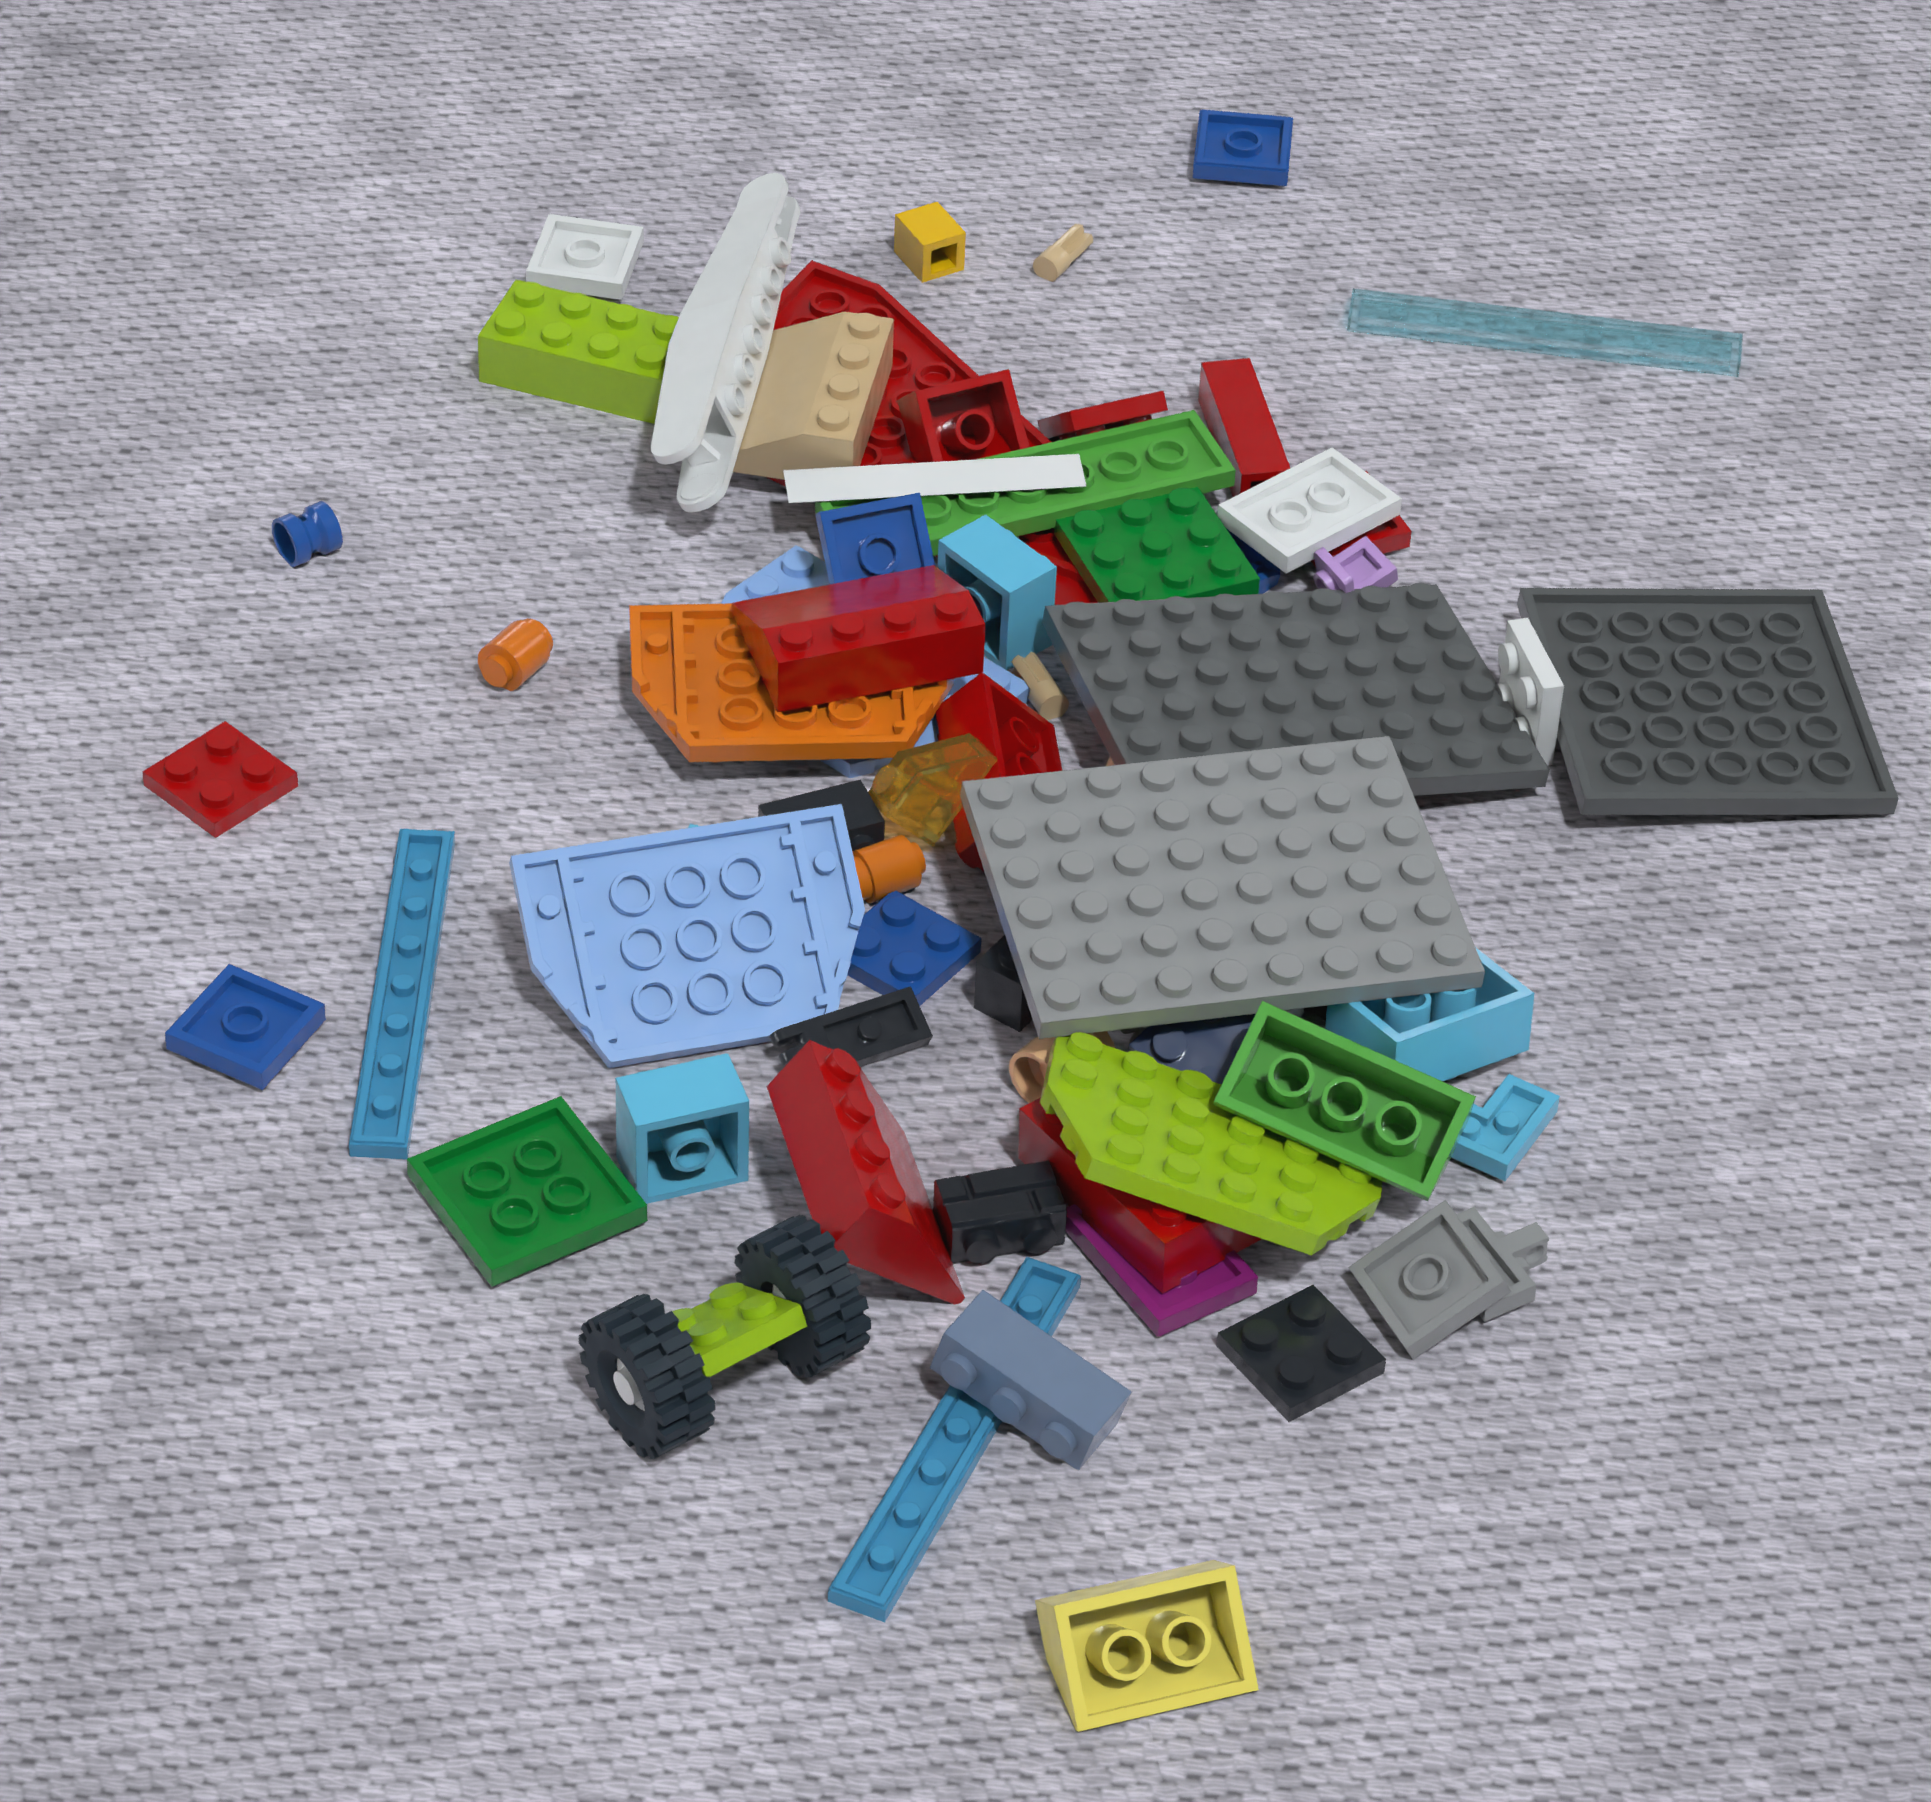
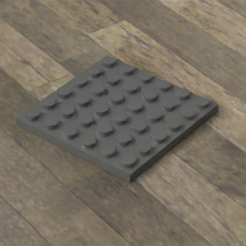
[1517,588,1899,816]

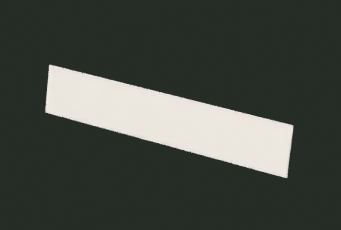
[783,454,1087,503]

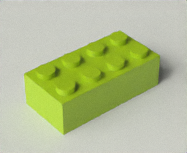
[478,279,679,424]

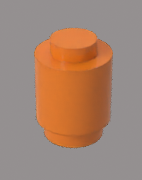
[478,619,553,691]
[852,835,926,904]

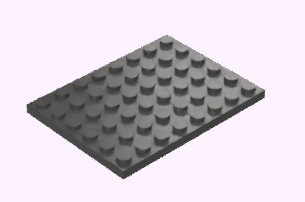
[1042,583,1550,796]

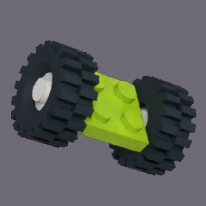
[578,1215,871,1459]

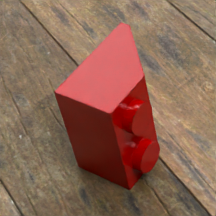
[897,369,1029,463]

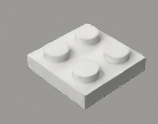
[526,214,644,300]
[1495,618,1564,766]

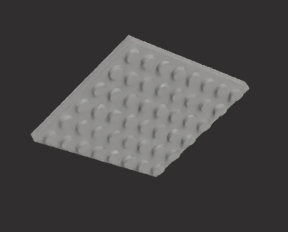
[960,736,1485,1039]

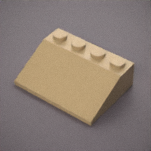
[733,312,894,480]

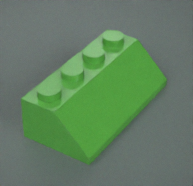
[1213,1001,1476,1201]

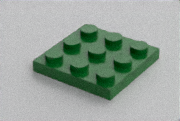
[1054,487,1260,603]
[407,1096,648,1287]

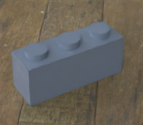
[930,1290,1132,1470]

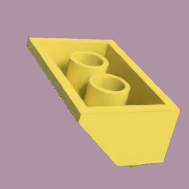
[1035,1560,1259,1732]

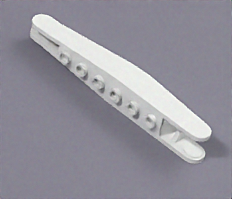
[651,173,800,513]

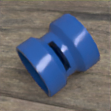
[271,501,343,567]

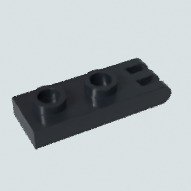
[770,986,933,1068]

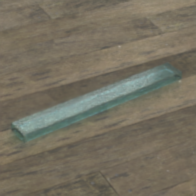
[1347,288,1743,377]

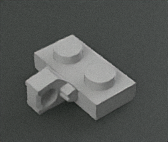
[1456,1207,1549,1322]

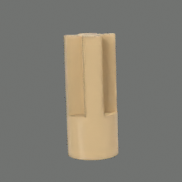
[1033,224,1093,282]
[1011,652,1069,720]

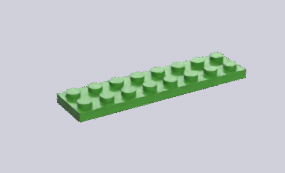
[815,410,1236,556]

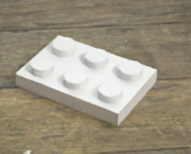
[1217,447,1402,573]

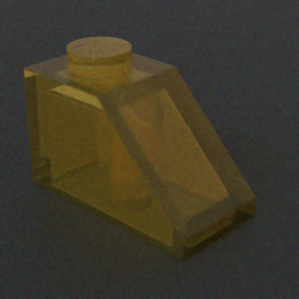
[868,733,998,847]

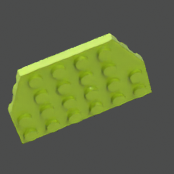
[1040,1032,1382,1256]

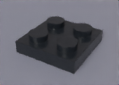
[1217,1285,1386,1422]

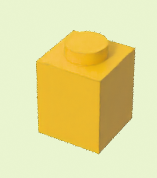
[894,202,966,283]

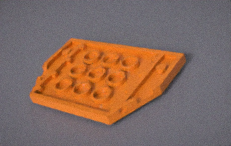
[629,603,954,763]

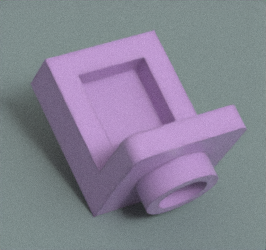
[1313,536,1398,593]

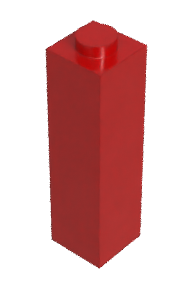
[1198,358,1290,497]

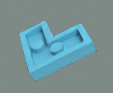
[1451,1074,1560,1181]

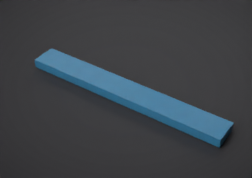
[349,829,455,1159]
[828,1257,1081,1623]

